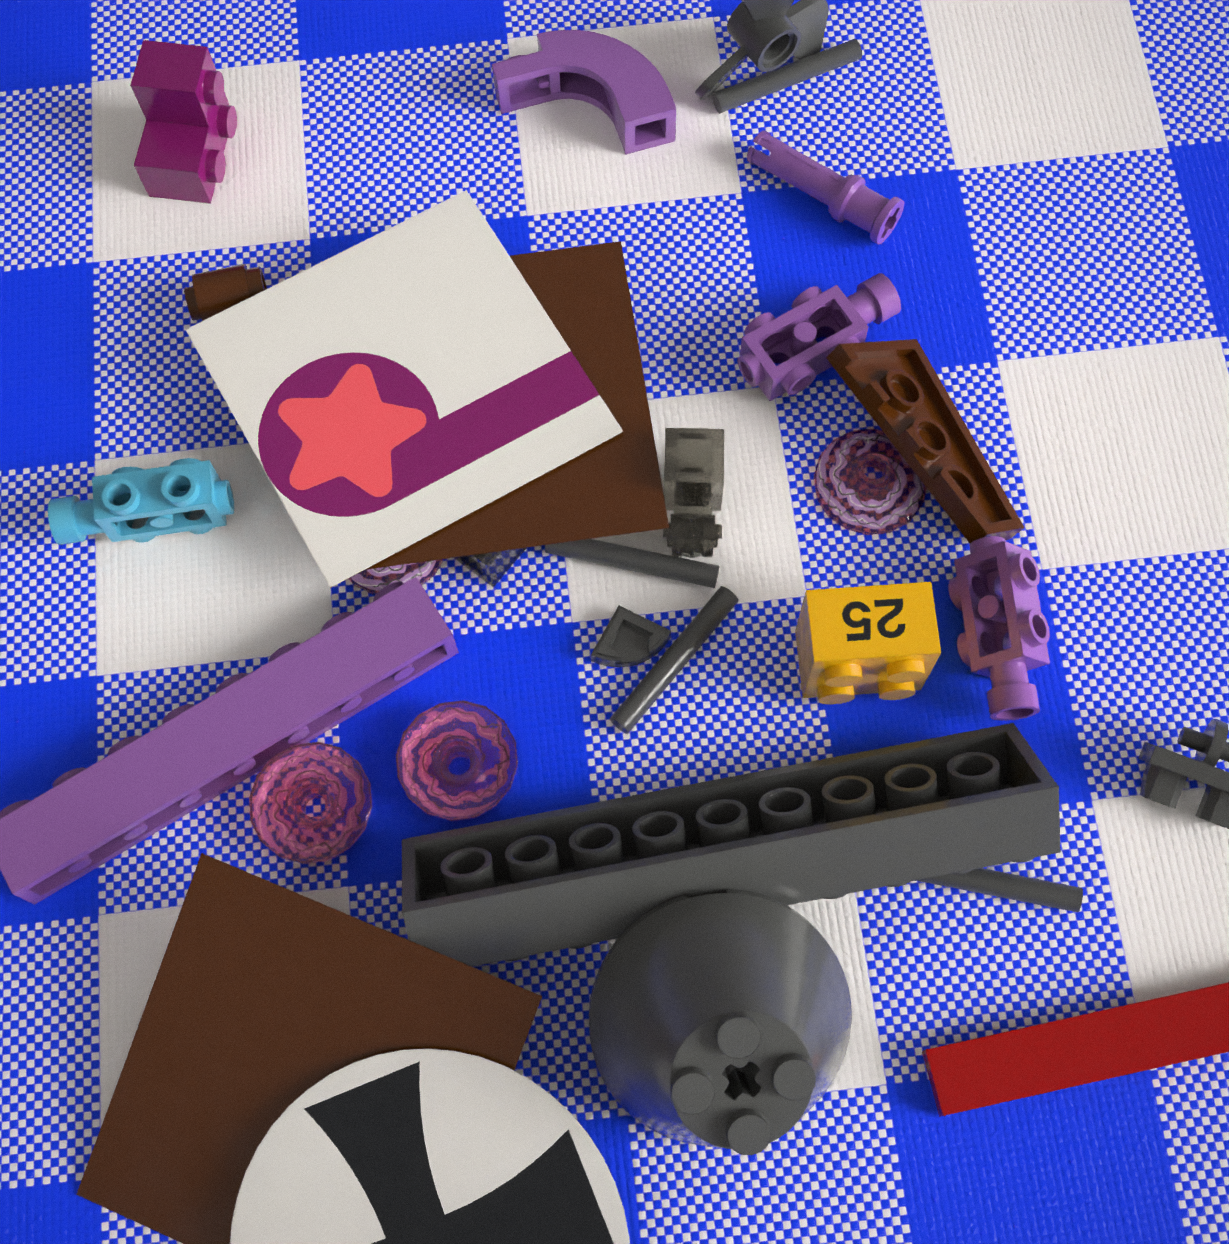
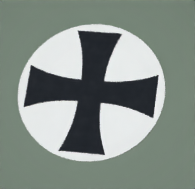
[230,1048,630,1244]

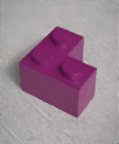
[130,40,237,204]

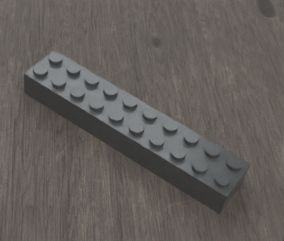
[402,723,1061,967]

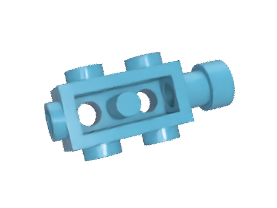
[48,458,235,545]

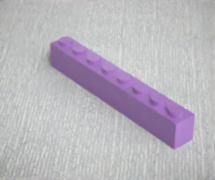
[0,577,459,905]

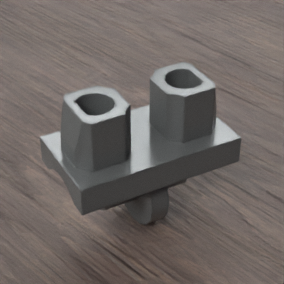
[1138,719,1229,829]

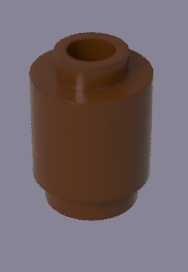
[184,264,267,321]

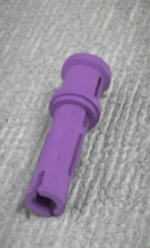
[747,130,905,245]

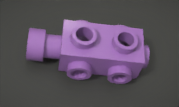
[737,273,901,401]
[948,536,1050,721]

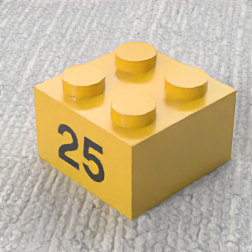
[795,582,941,705]

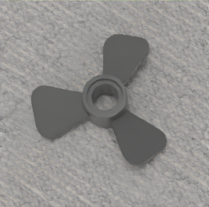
[695,0,829,100]

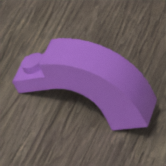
[492,30,676,155]

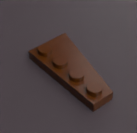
[826,339,1025,543]

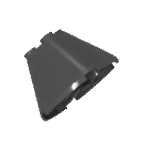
[589,889,852,1155]

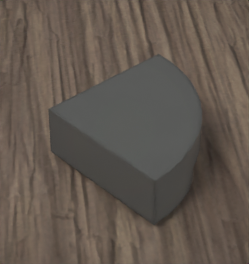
[591,605,671,667]

